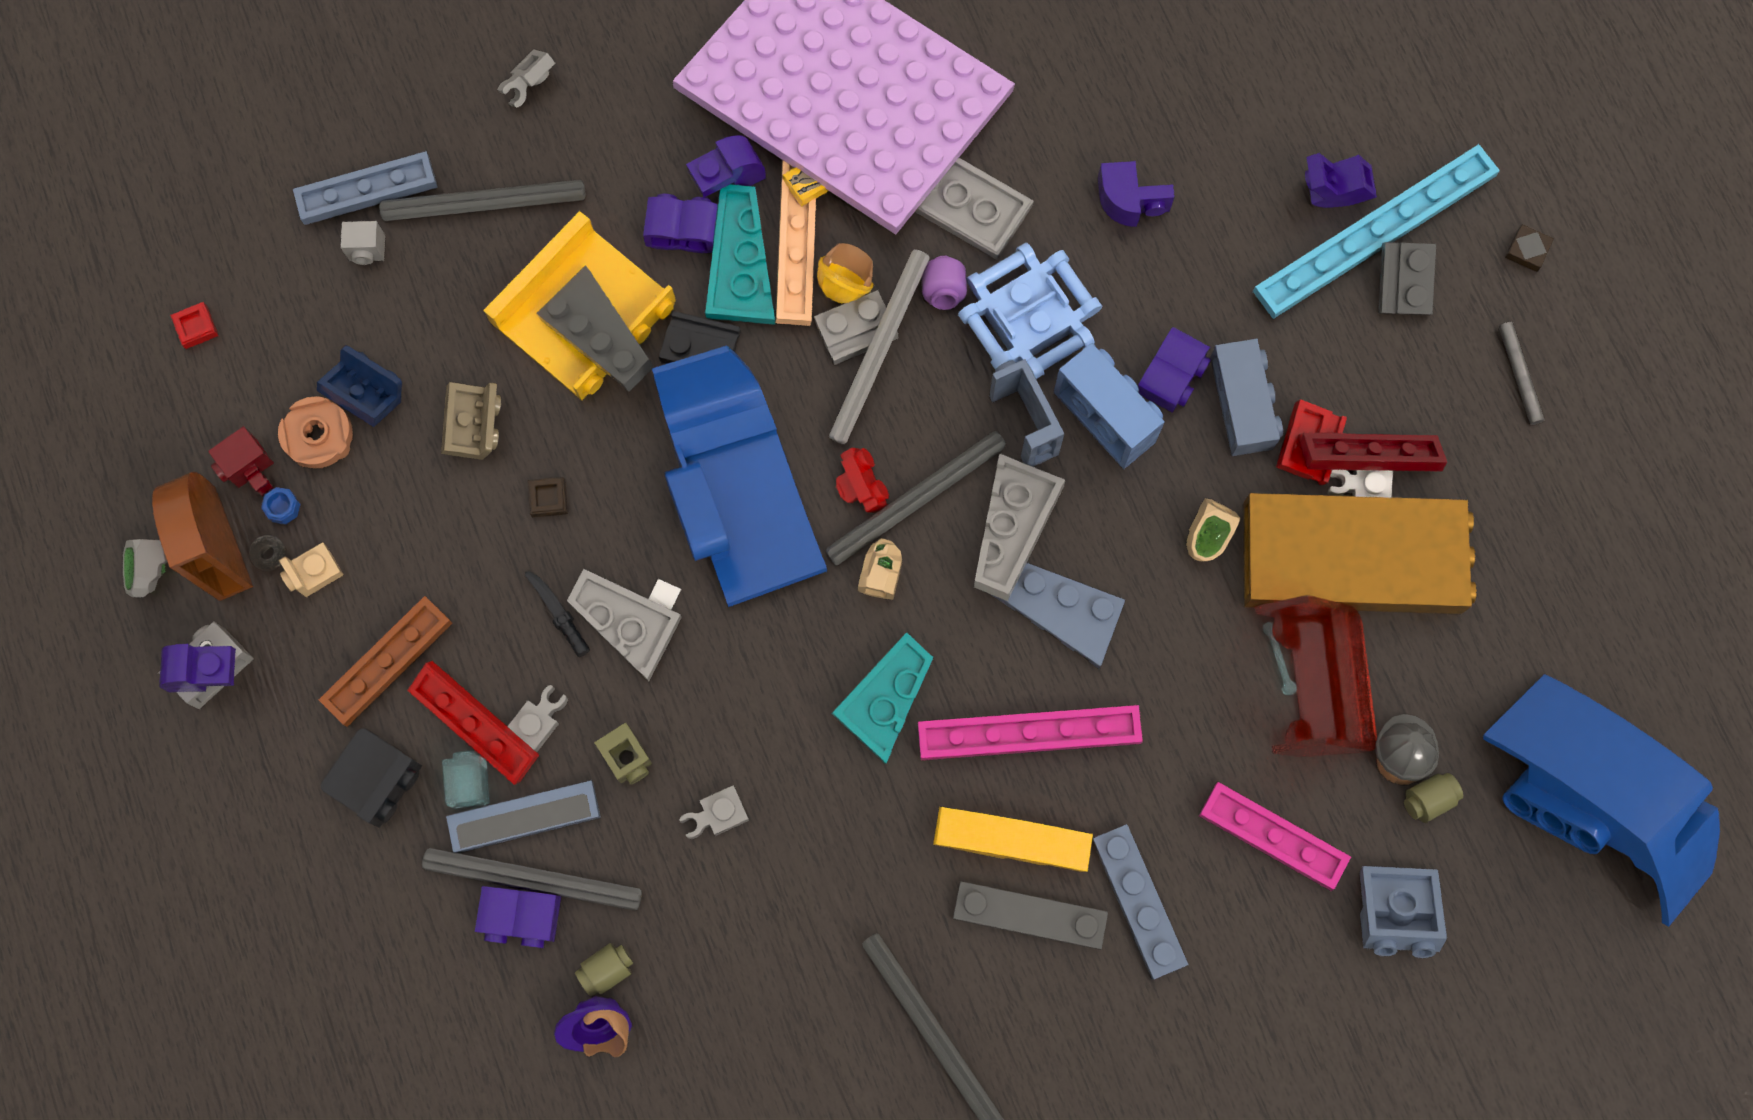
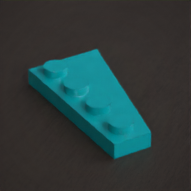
[705,184,775,325]

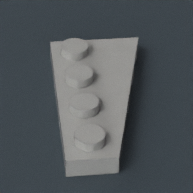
[974,454,1065,601]

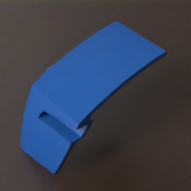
[652,346,827,607]
[1483,674,1720,927]

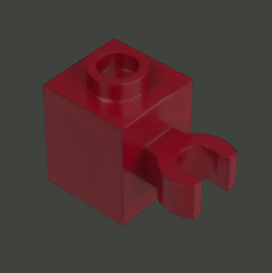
[208,426,274,497]

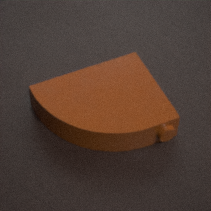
[152,472,253,601]

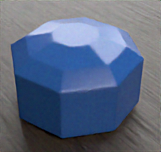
[261,487,301,524]

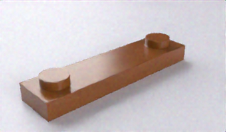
[318,596,452,727]

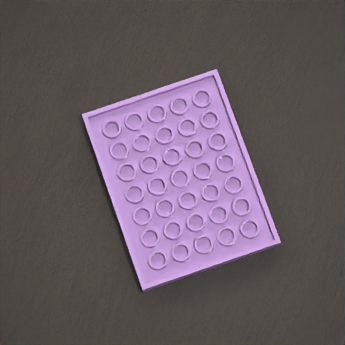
[673,0,1015,235]

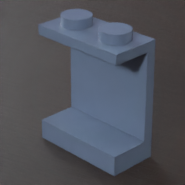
[989,359,1064,467]

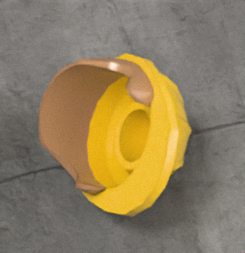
[817,243,874,304]

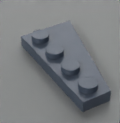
[992,563,1125,669]

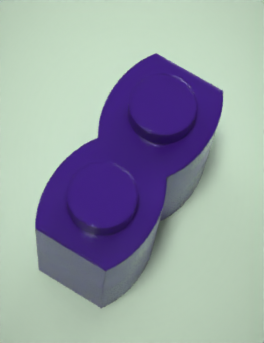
[643,193,718,253]
[1138,327,1211,413]
[475,886,561,948]

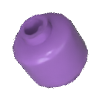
[921,256,967,310]

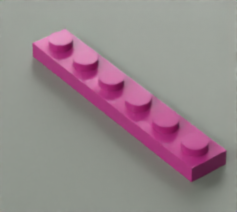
[918,705,1143,760]

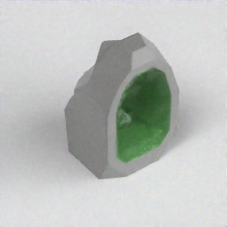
[123,539,167,598]

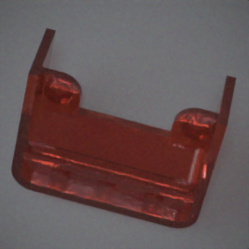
[1255,595,1377,757]

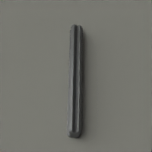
[379,180,586,221]
[826,431,1006,565]
[422,848,642,911]
[862,933,1004,1120]

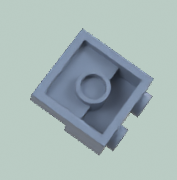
[1360,866,1447,958]

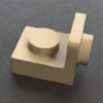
[279,542,344,597]

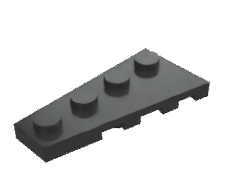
[536,265,654,392]

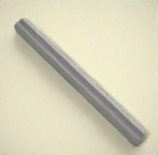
[829,249,929,444]

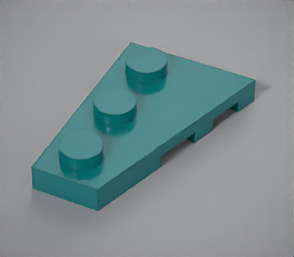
[831,633,933,764]

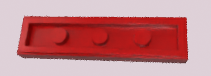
[407,661,539,785]

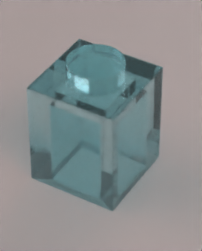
[442,751,490,809]

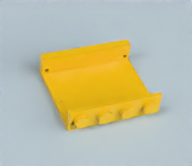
[483,211,676,400]

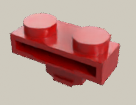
[836,448,889,513]

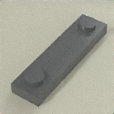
[953,881,1108,950]

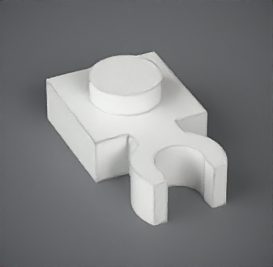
[1327,470,1393,498]

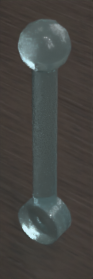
[1263,622,1297,696]

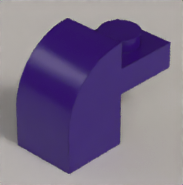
[686,135,766,198]
[1305,153,1377,208]
[1097,161,1174,227]
[159,644,236,692]

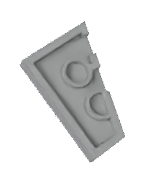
[567,569,682,681]

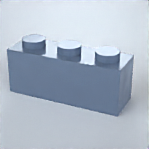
[1210,339,1283,456]

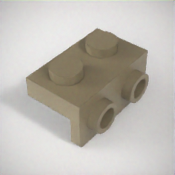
[441,382,501,460]

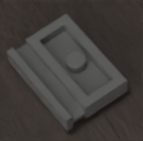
[1378,242,1436,315]

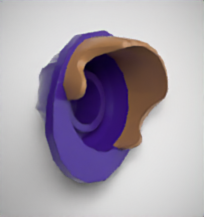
[554,996,632,1057]

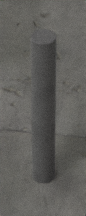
[1499,322,1544,425]

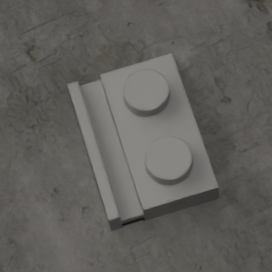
[814,290,898,365]

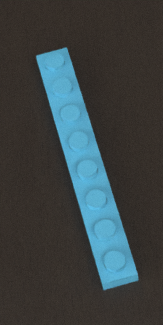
[1253,144,1500,319]

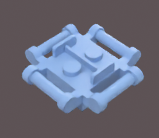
[958,242,1102,379]

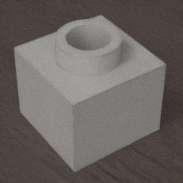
[341,221,385,265]

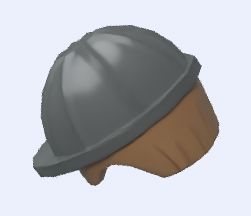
[1375,714,1439,785]

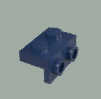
[317,345,402,427]

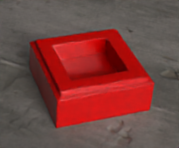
[171,302,219,349]

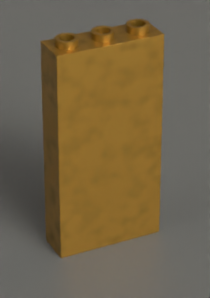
[1243,493,1476,614]

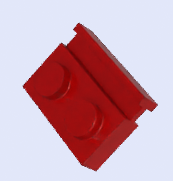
[1276,399,1347,485]

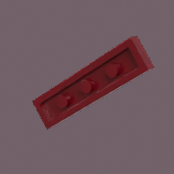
[1299,433,1447,472]

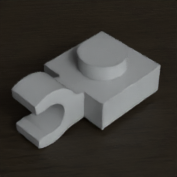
[497,49,555,108]

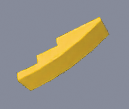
[933,807,1093,872]

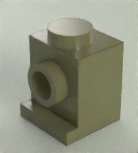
[594,723,653,785]

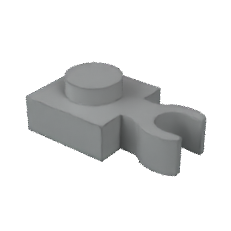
[507,685,568,752]
[679,785,749,839]

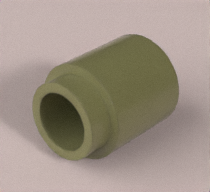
[1404,773,1463,823]
[575,943,634,997]

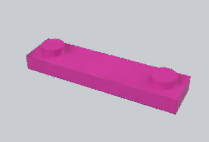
[1199,782,1351,891]

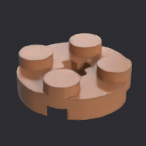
[278,396,353,468]

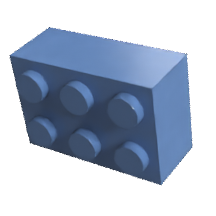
[1054,343,1165,469]

